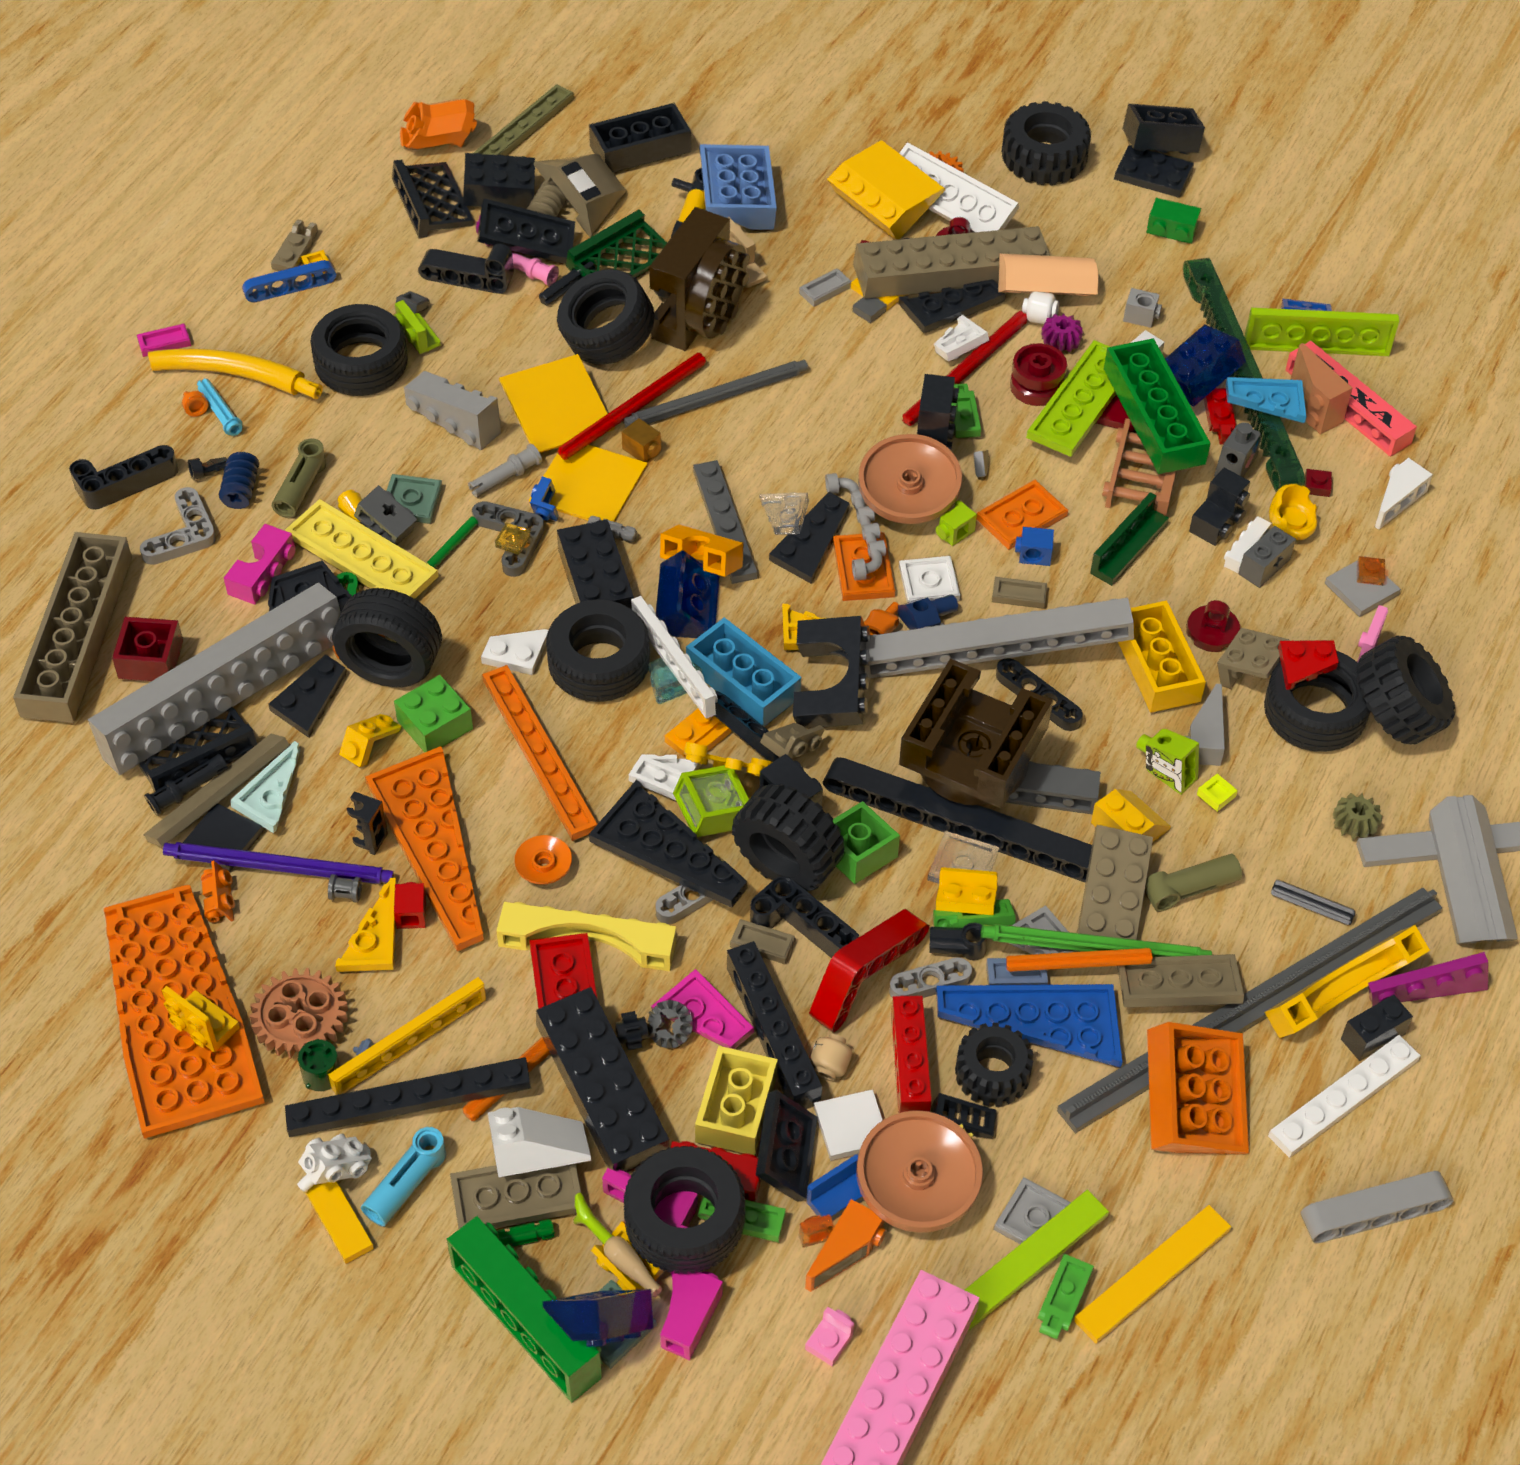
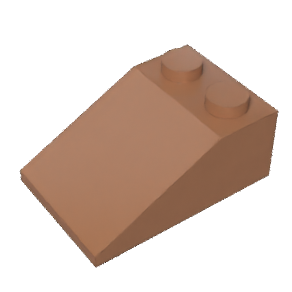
[1290,343,1352,435]

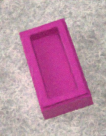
[137,323,191,357]

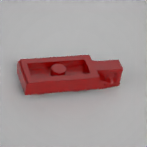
[1203,388,1236,445]

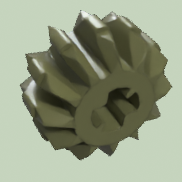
[1333,793,1382,841]

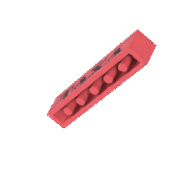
[1285,341,1417,457]

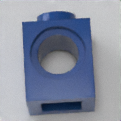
[1015,527,1054,566]

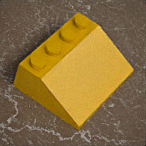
[827,140,945,240]

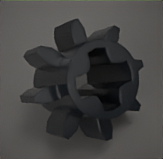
[615,1011,649,1050]

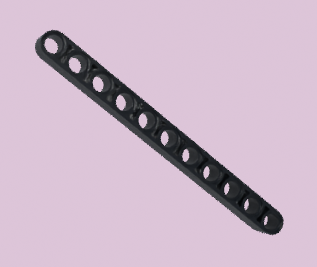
[823,757,1092,883]

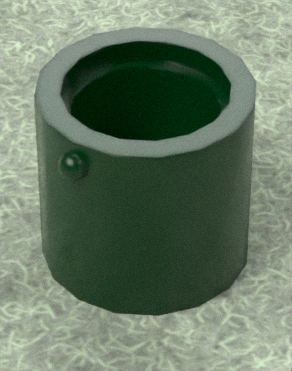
[298,1039,340,1092]

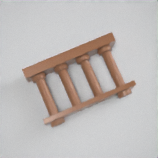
[1102,418,1176,516]

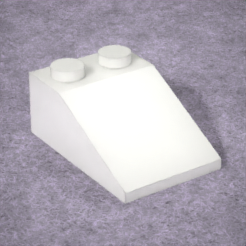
[488,1107,591,1177]

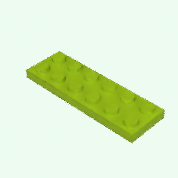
[1243,308,1399,356]
[1026,340,1116,457]

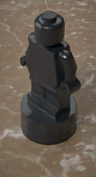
[188,457,227,480]

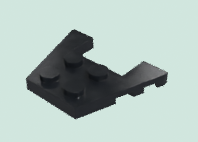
[268,560,352,612]

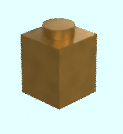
[621,418,661,462]

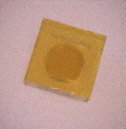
[495,522,530,555]

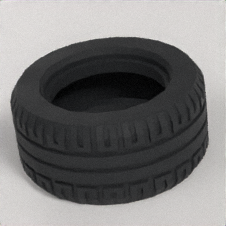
[557,269,655,365]
[310,304,408,396]
[332,588,442,687]
[1264,650,1371,752]

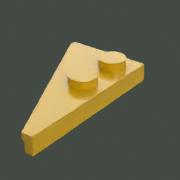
[335,878,397,972]

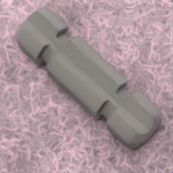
[587,515,637,543]

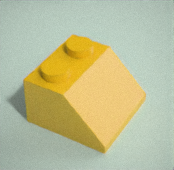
[1091,789,1171,842]

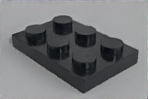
[1114,145,1194,198]
[755,1090,818,1202]

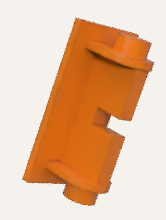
[201,860,235,923]

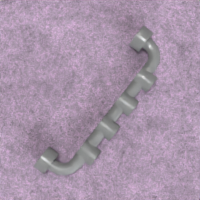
[825,473,886,581]

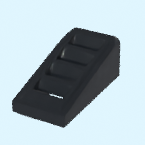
[931,1093,997,1139]

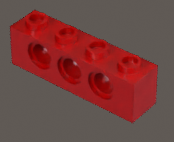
[891,996,932,1113]

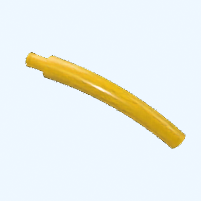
[148,349,323,400]

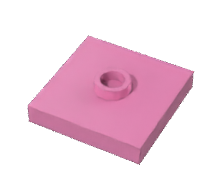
[1357,605,1388,662]

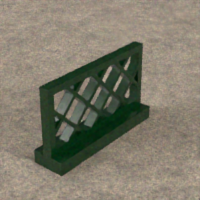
[566,209,667,278]

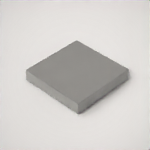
[1325,556,1401,617]
[994,1177,1071,1244]

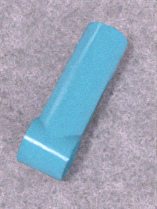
[361,1127,446,1226]

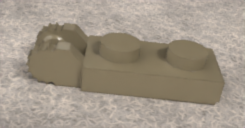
[271,220,318,271]

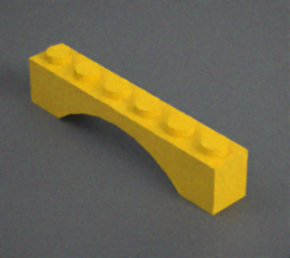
[1264,925,1430,1038]

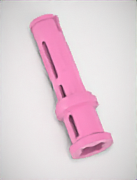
[512,252,559,286]

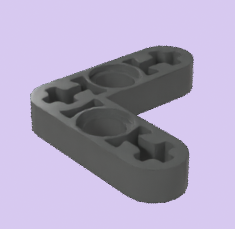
[472,501,544,577]

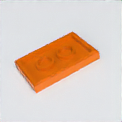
[976,480,1068,550]
[833,532,895,601]

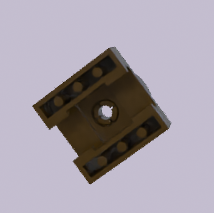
[649,207,749,351]
[899,658,1053,808]

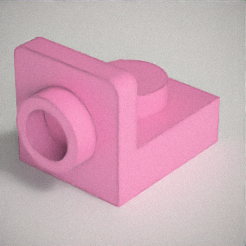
[805,1307,854,1366]

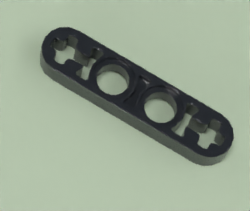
[996,658,1083,731]
[714,691,780,762]

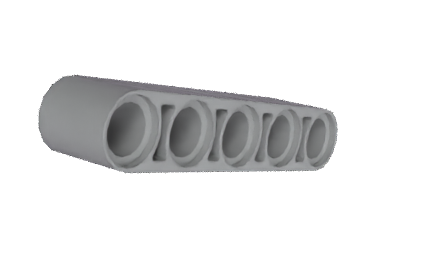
[1300,1171,1454,1243]

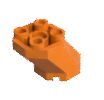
[400,99,477,149]

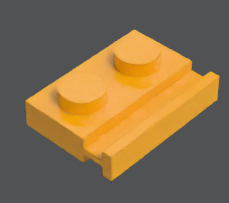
[664,709,731,757]

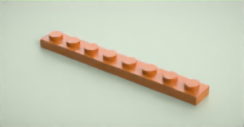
[482,665,597,841]

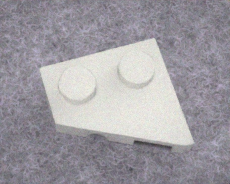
[934,315,989,362]
[629,754,702,800]

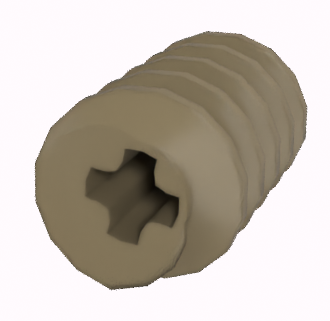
[527,180,567,217]

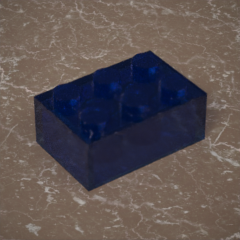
[1165,324,1246,407]

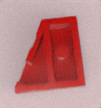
[1278,640,1338,690]

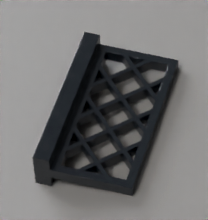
[392,160,474,238]
[138,707,257,792]

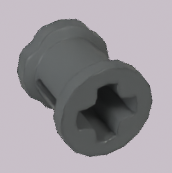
[328,874,362,903]

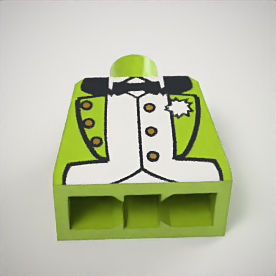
[1136,729,1199,795]

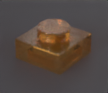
[1357,556,1385,586]
[799,1215,834,1248]

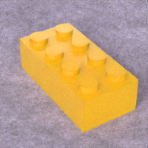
[1118,600,1206,713]

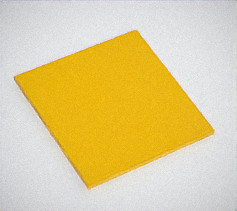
[499,354,615,453]
[529,445,647,522]

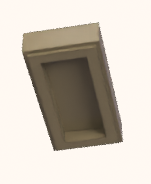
[992,577,1047,609]
[730,919,795,964]

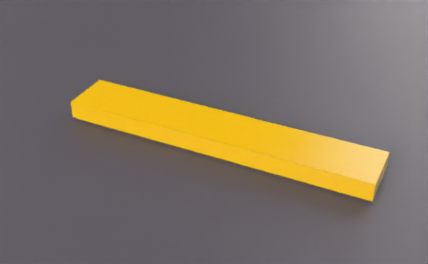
[328,977,486,1095]
[1074,1205,1232,1344]

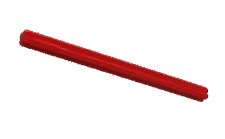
[902,311,1027,426]
[557,352,706,460]

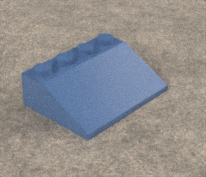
[700,144,777,230]

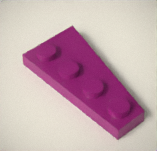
[1368,952,1488,1006]

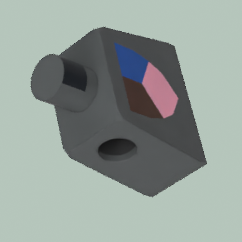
[1214,423,1261,477]

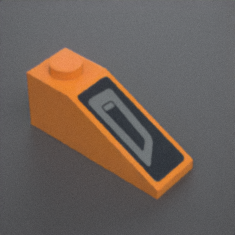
[805,1199,886,1292]

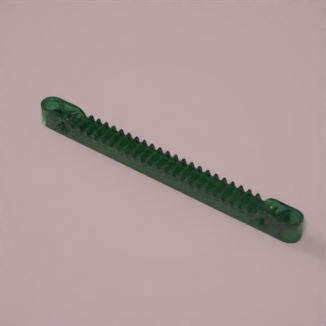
[1183,258,1305,492]

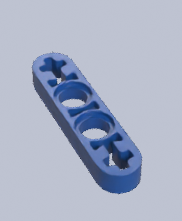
[242,260,336,302]

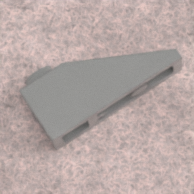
[1185,684,1225,766]

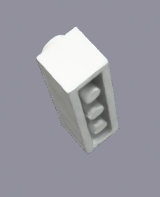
[1224,516,1272,573]

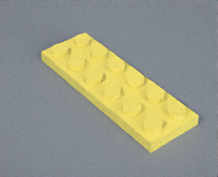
[285,499,439,599]

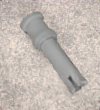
[468,444,542,497]

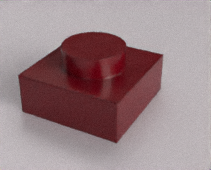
[1304,469,1332,497]

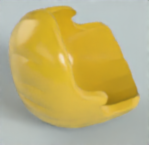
[1269,484,1317,540]

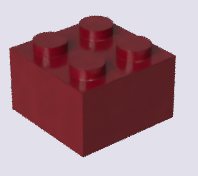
[112,616,183,681]

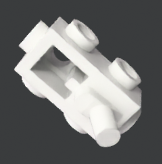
[297,1134,372,1192]

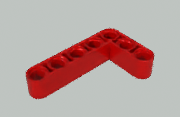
[809,909,930,1033]

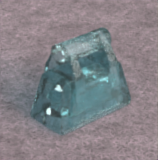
[648,658,702,704]

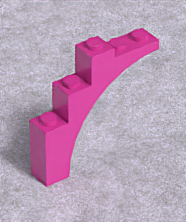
[602,1168,723,1361]

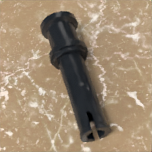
[144,754,228,816]

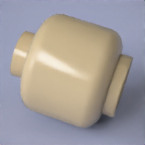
[809,1034,852,1081]

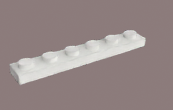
[631,596,718,719]
[1268,1035,1421,1158]

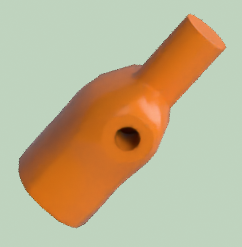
[864,602,899,635]

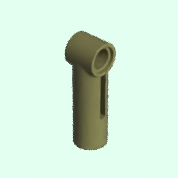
[272,438,326,518]
[1144,854,1242,912]

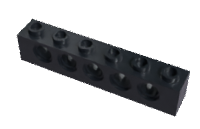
[727,941,822,1109]

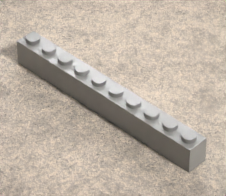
[865,598,1134,679]

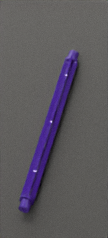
[163,842,394,884]

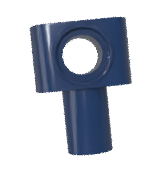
[898,594,958,630]

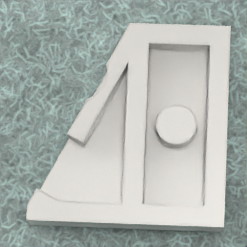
[481,629,549,675]

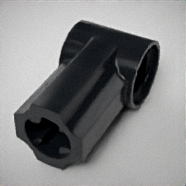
[929,923,987,960]

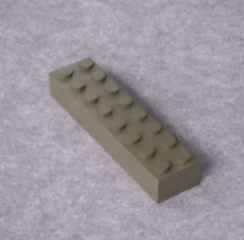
[853,226,1050,299]
[13,532,132,723]

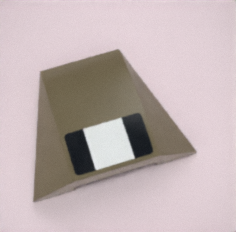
[534,154,627,237]

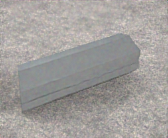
[1429,795,1518,944]

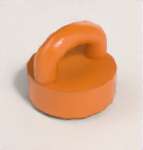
[182,391,209,417]

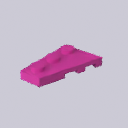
[651,969,755,1049]

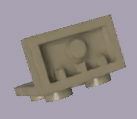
[1217,628,1290,688]

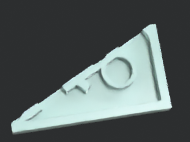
[231,741,300,833]

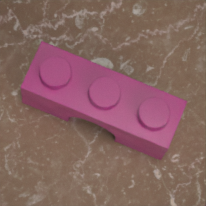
[224,524,296,605]

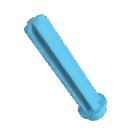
[197,378,243,436]

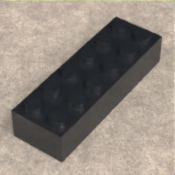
[536,987,670,1172]

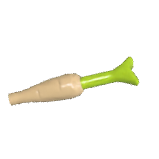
[573,1192,662,1297]

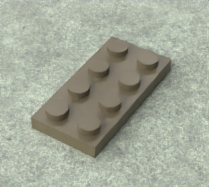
[1077,825,1153,940]
[1117,954,1244,1008]
[450,1164,581,1229]

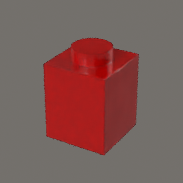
[394,882,426,929]

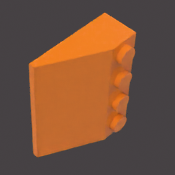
[1147,1022,1249,1154]

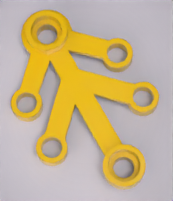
[684,742,772,777]

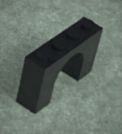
[793,616,871,728]

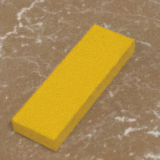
[305,1182,374,1264]

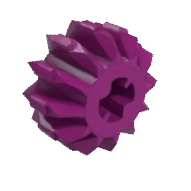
[1041,313,1083,353]

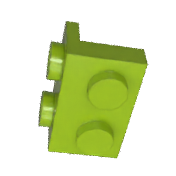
[394,300,441,354]

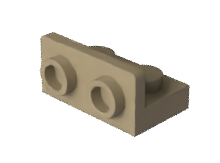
[760,723,825,759]

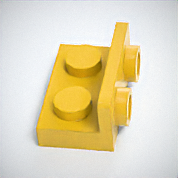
[936,867,998,915]

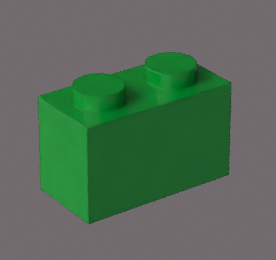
[1146,198,1201,244]

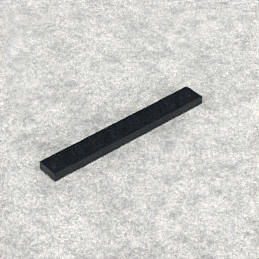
[285,1057,531,1137]

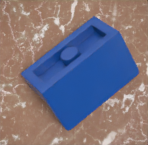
[807,1154,864,1226]

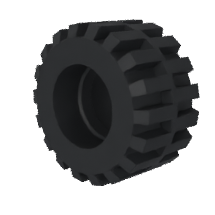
[955,1023,1033,1107]

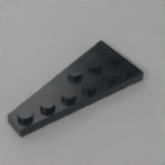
[589,779,748,908]

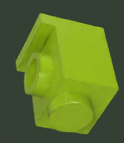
[935,500,977,546]

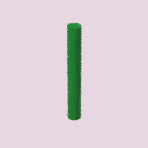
[426,516,478,568]

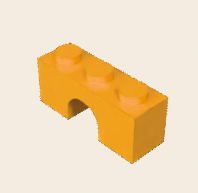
[660,524,744,577]

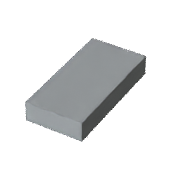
[799,268,852,307]

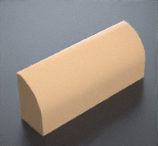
[998,253,1098,296]

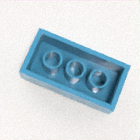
[686,617,802,727]

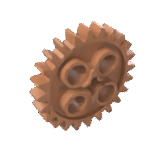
[249,968,348,1059]

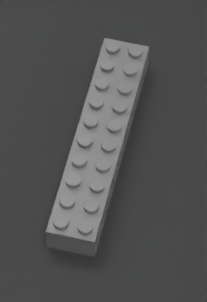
[88,583,341,775]

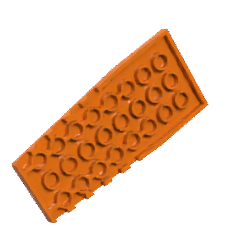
[104,885,265,1139]

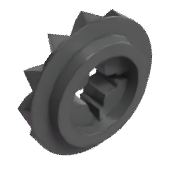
[646,1000,693,1048]

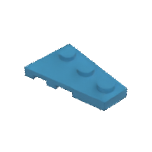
[1226,377,1306,423]

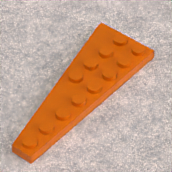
[365,746,484,952]

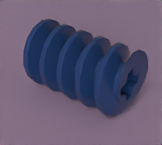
[219,452,260,509]

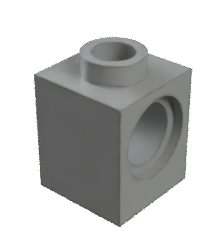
[1123,288,1162,328]

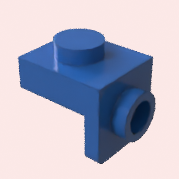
[530,476,559,521]

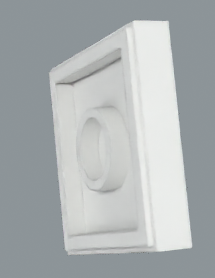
[899,556,960,602]
[814,1090,883,1161]

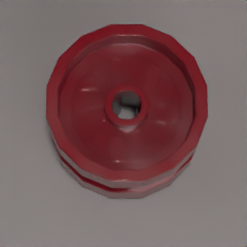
[1010,343,1067,406]

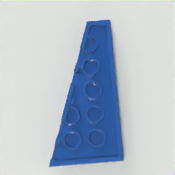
[936,984,1122,1068]

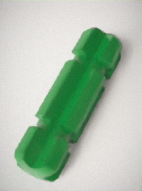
[497,1219,555,1246]

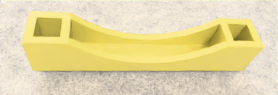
[496,902,676,971]

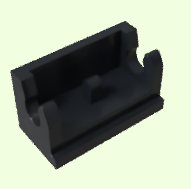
[347,791,388,855]

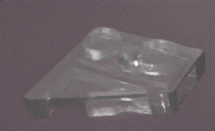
[759,492,809,535]

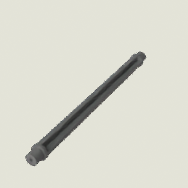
[623,360,808,427]

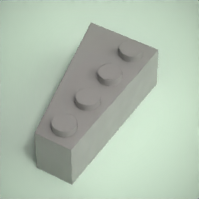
[404,371,501,450]

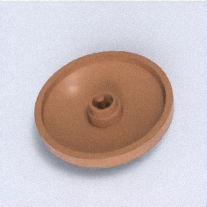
[858,434,962,524]
[856,1111,983,1232]

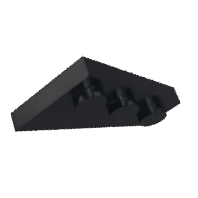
[268,654,346,738]

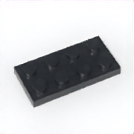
[477,198,575,264]

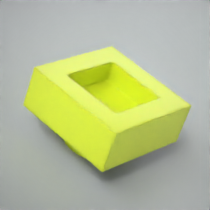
[1197,774,1238,812]

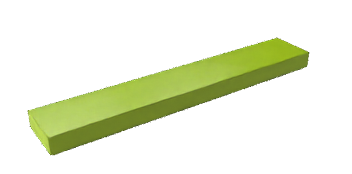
[965,1189,1109,1331]

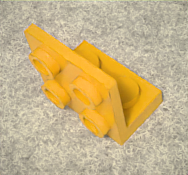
[162,986,240,1053]

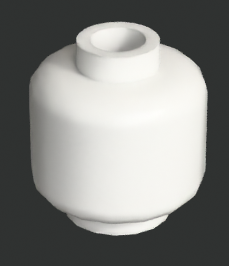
[1022,292,1059,324]

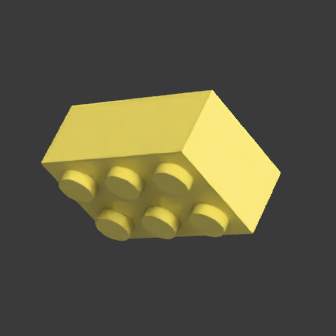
[695,1046,778,1155]

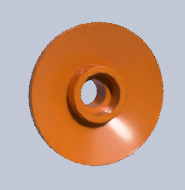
[514,835,572,884]

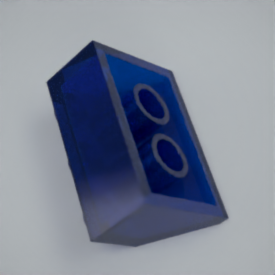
[655,550,720,638]
[542,1289,654,1347]

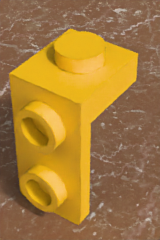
[339,714,401,767]

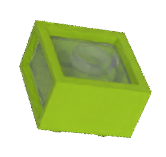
[673,765,749,837]

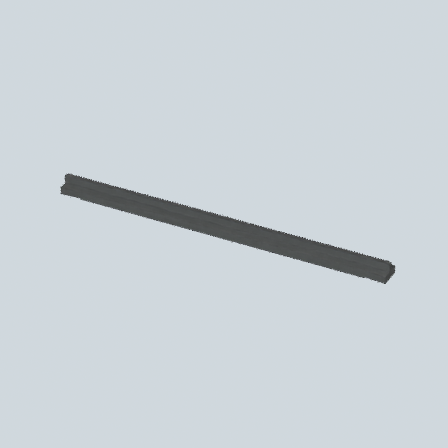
[1057,888,1443,1134]

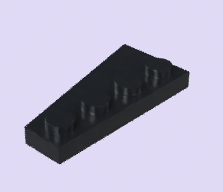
[899,279,1006,333]
[769,492,850,584]

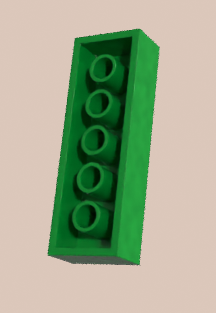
[1104,338,1211,474]
[447,1216,602,1403]

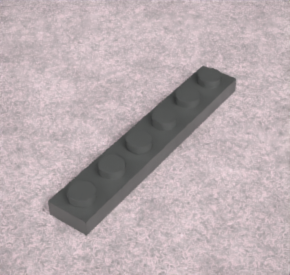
[693,460,757,584]

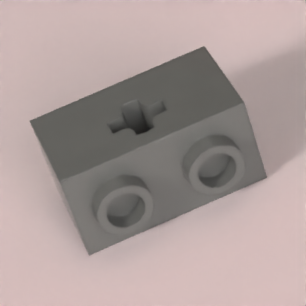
[354,485,417,545]
[1239,526,1296,588]

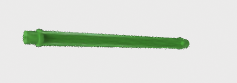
[981,924,1212,957]

